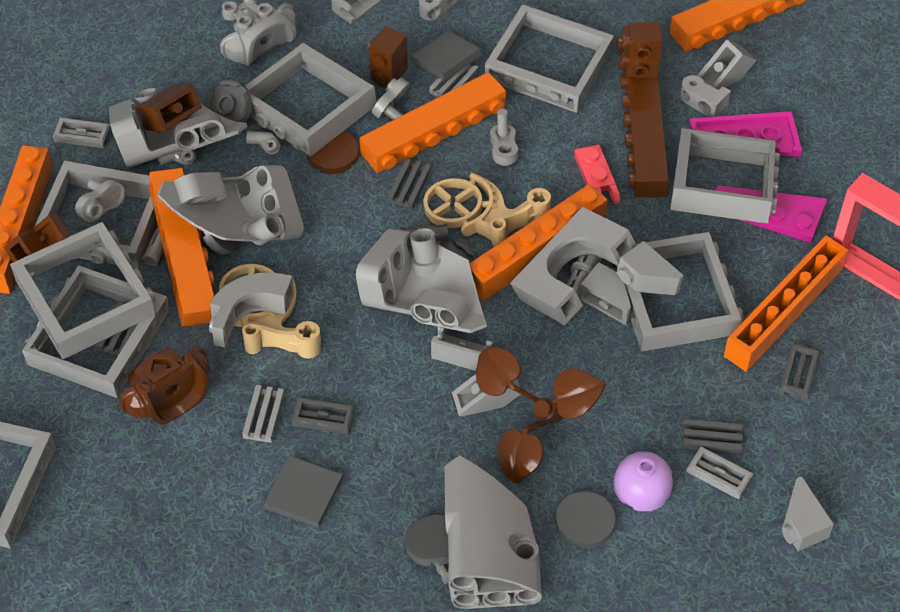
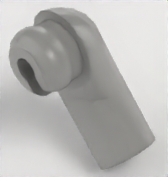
[246,131,280,155]
[157,150,196,166]

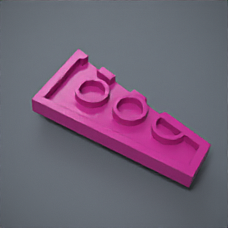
[689,111,802,157]
[715,185,827,243]

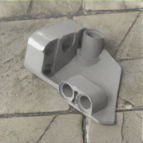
[109,88,247,168]
[157,165,304,246]
[356,228,487,333]
[445,455,542,609]

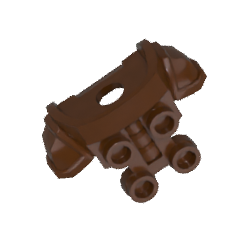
[119,346,210,425]

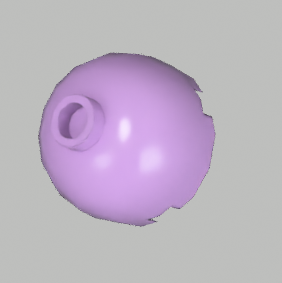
[613,451,673,511]

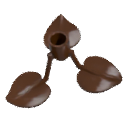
[476,347,606,484]

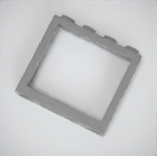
[485,4,614,113]
[246,43,377,156]
[670,128,780,224]
[35,161,157,269]
[10,222,156,359]
[612,232,744,352]
[22,265,170,398]
[0,422,56,549]

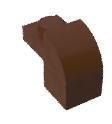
[3,212,71,262]

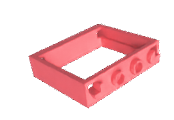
[833,173,900,300]

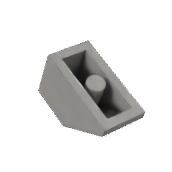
[697,39,757,90]
[616,241,684,295]
[579,262,631,325]
[452,374,521,417]
[782,476,834,551]

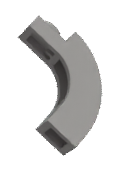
[209,272,294,348]

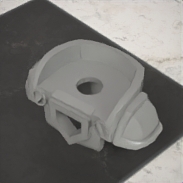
[220,0,297,66]

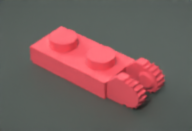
[574,145,620,204]

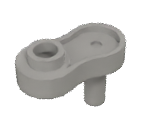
[371,77,410,120]
[490,109,518,166]
[75,179,125,222]

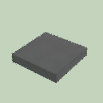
[411,31,482,81]
[264,456,343,528]

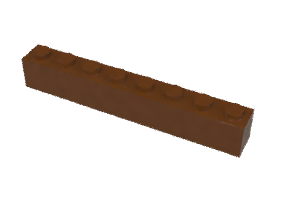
[617,26,669,197]

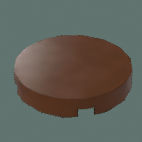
[307,131,359,174]

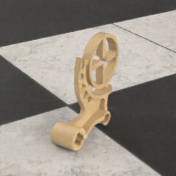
[423,173,551,247]
[219,264,322,359]

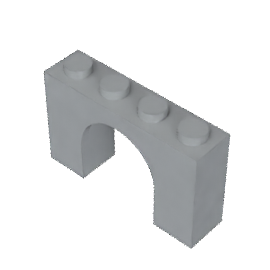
[510,207,637,325]

